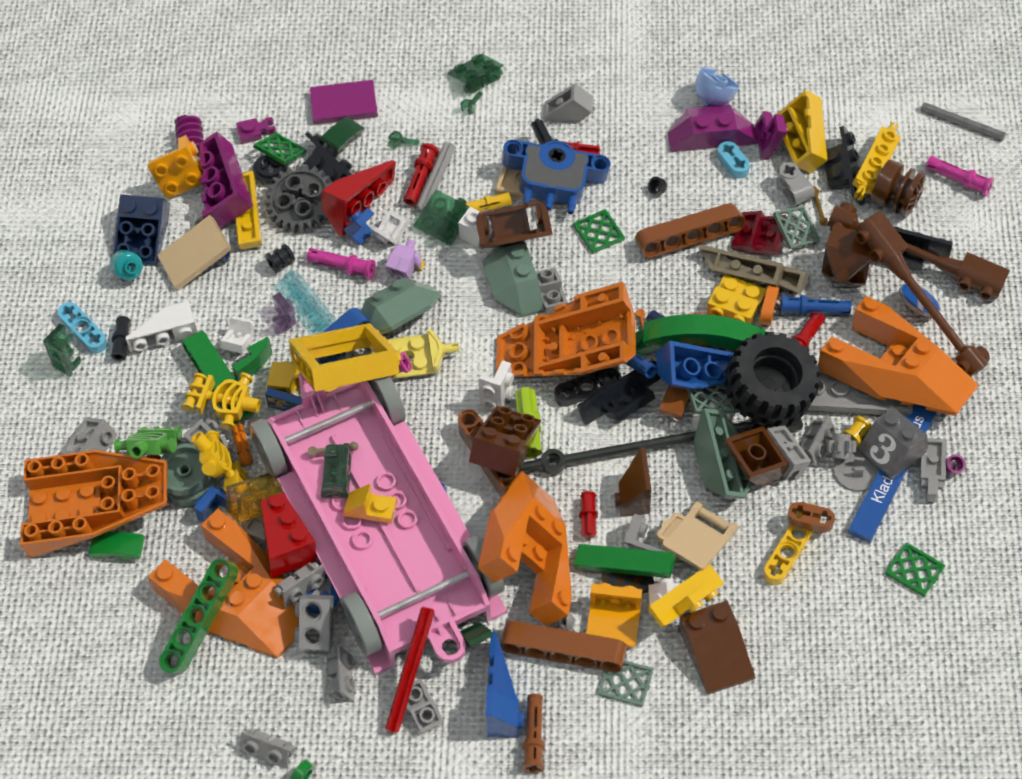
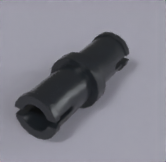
[111,316,131,361]

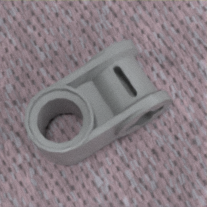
[777,162,815,206]

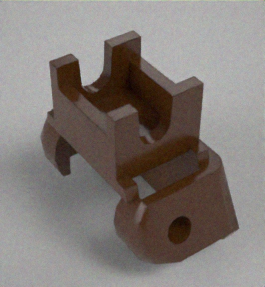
[476,200,553,249]

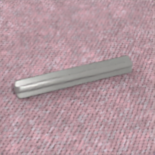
[416,142,454,214]

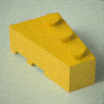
[777,90,827,173]

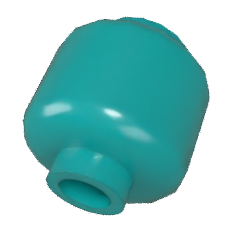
[110,250,143,281]

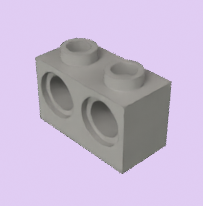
[295,595,334,650]

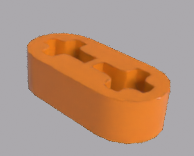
[759,285,780,326]

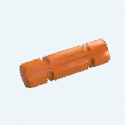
[231,423,253,467]

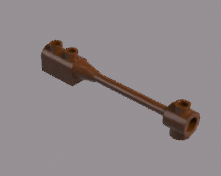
[827,202,1010,300]
[855,210,990,377]

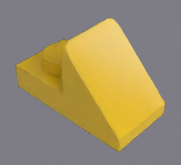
[343,484,397,524]

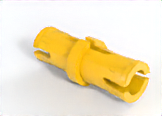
[465,192,512,211]

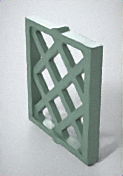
[773,205,821,250]
[598,660,654,707]

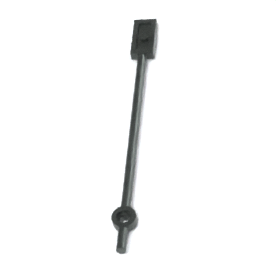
[518,417,803,475]

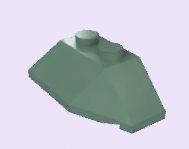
[482,241,544,317]
[361,277,442,335]
[693,408,753,499]

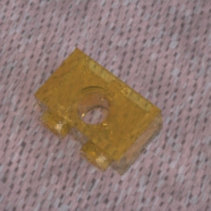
[226,473,282,523]

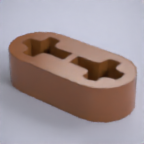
[787,502,835,533]

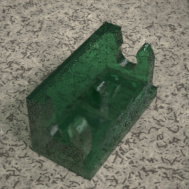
[43,323,81,377]
[321,443,352,498]

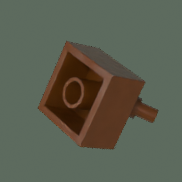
[821,224,873,286]

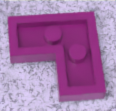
[755,111,787,160]

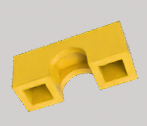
[267,361,341,395]

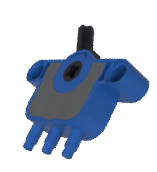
[501,118,611,214]

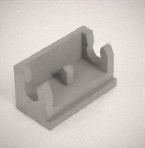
[767,426,811,480]

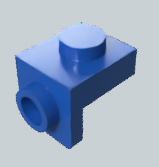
[343,207,374,245]
[194,486,234,522]

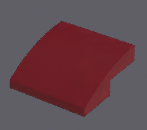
[731,211,787,256]

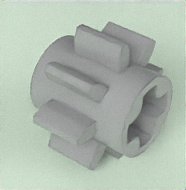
[826,433,857,459]

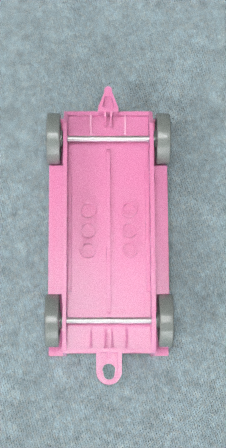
[249,373,507,675]

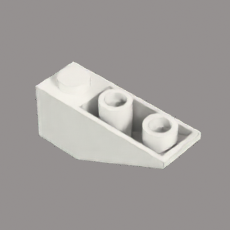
[126,300,197,353]

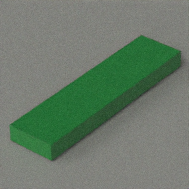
[573,544,676,578]

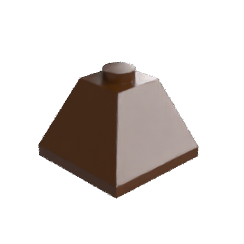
[723,426,789,487]
[614,447,651,516]

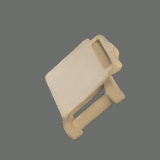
[657,501,740,571]

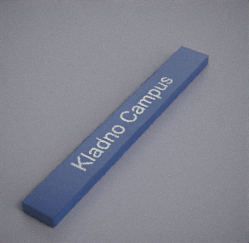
[848,404,937,543]

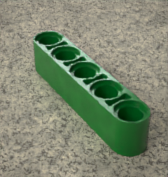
[181,330,255,424]
[159,559,239,674]

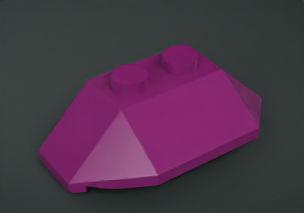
[668,104,758,152]

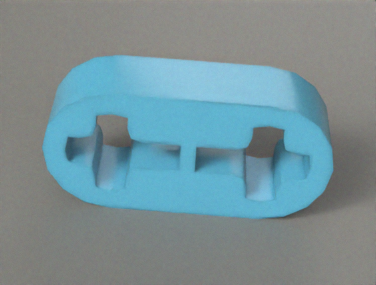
[718,141,750,178]

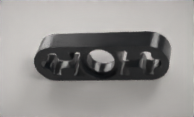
[554,367,619,407]

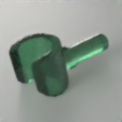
[460,91,483,115]
[388,131,420,148]

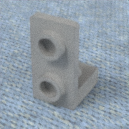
[624,513,667,552]

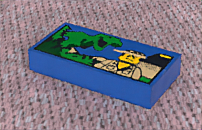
[265,388,303,412]

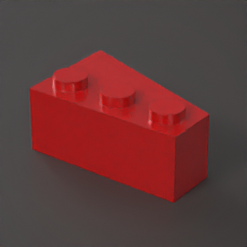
[261,492,316,579]

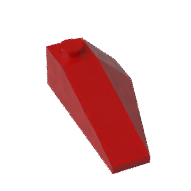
[321,160,396,237]

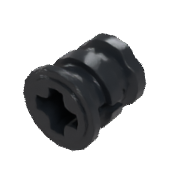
[265,244,295,273]

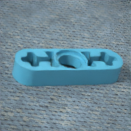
[58,302,107,354]

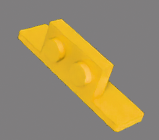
[648,564,724,628]

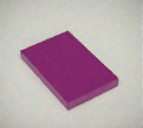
[309,79,378,125]

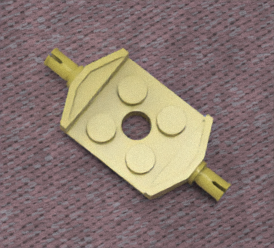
[355,328,460,379]

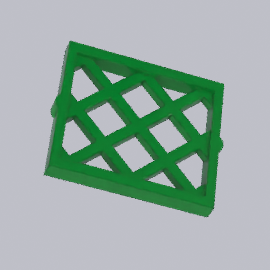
[253,132,307,165]
[573,209,625,254]
[885,542,946,597]

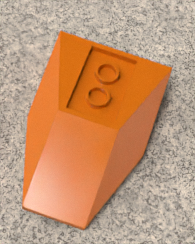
[20,450,168,558]

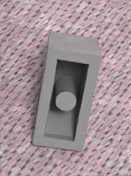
[543,83,593,122]

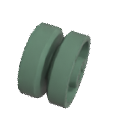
[160,444,217,507]

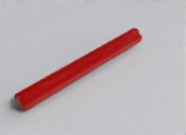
[385,607,435,733]

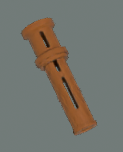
[521,693,545,774]

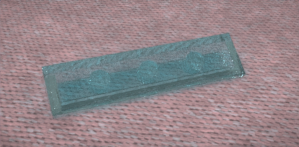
[276,269,336,334]

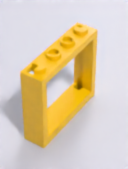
[288,323,401,392]

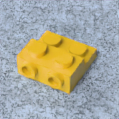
[707,274,767,324]

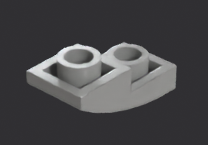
[536,267,568,314]
[406,678,444,734]

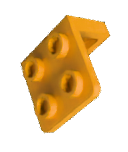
[148,135,203,198]
[586,583,642,648]

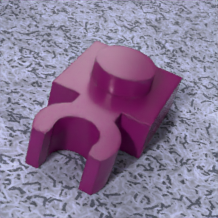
[236,117,276,144]

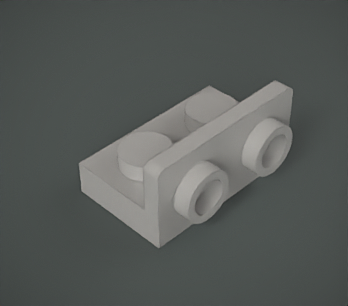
[60,417,117,455]

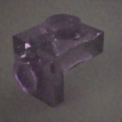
[272,292,297,334]

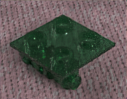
[447,54,503,94]
[413,189,472,246]

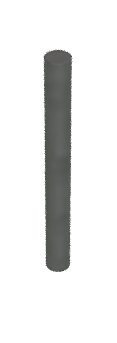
[921,102,1006,141]

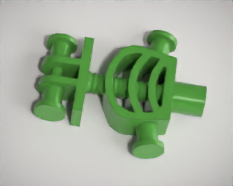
[114,426,182,459]

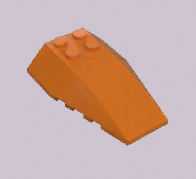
[496,282,636,377]

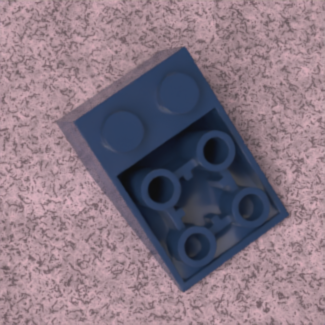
[113,194,170,265]

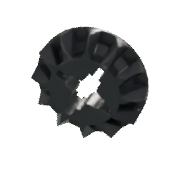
[253,155,288,184]

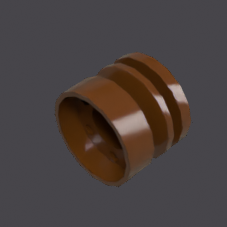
[870,159,926,217]

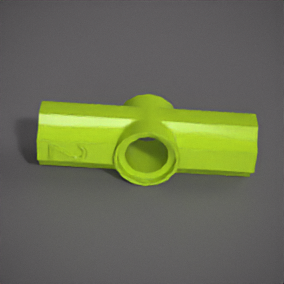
[515,387,542,459]

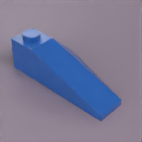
[656,341,734,390]
[485,631,524,738]

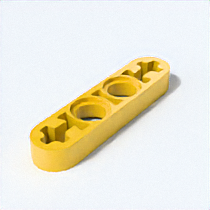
[764,504,821,585]

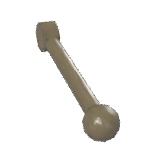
[308,442,359,457]

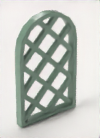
[687,384,740,415]

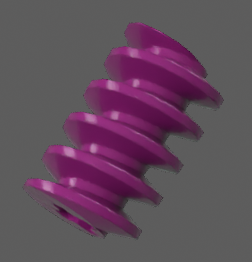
[174,115,204,157]

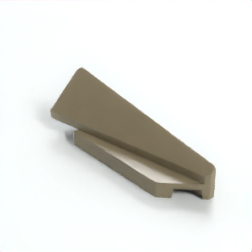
[699,244,810,294]

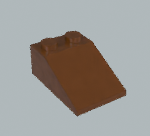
[679,600,755,695]

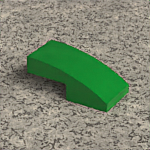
[232,337,272,382]
[88,532,145,561]

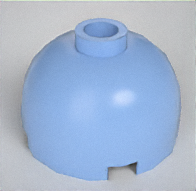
[695,67,739,106]

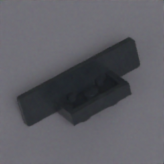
[824,125,866,206]
[303,131,357,183]
[863,219,953,271]
[577,359,661,425]

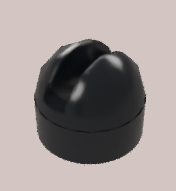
[648,176,668,195]

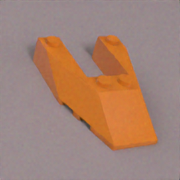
[818,296,979,416]
[478,471,572,626]
[148,509,299,659]

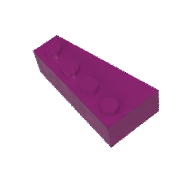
[200,132,253,228]

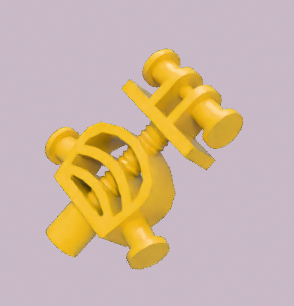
[181,372,261,431]
[191,431,247,501]

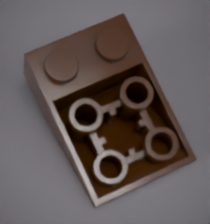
[469,405,541,477]

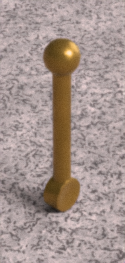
[814,188,828,226]

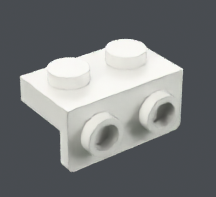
[478,360,515,409]

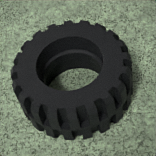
[724,332,821,427]

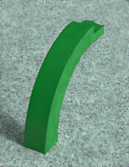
[635,314,766,356]

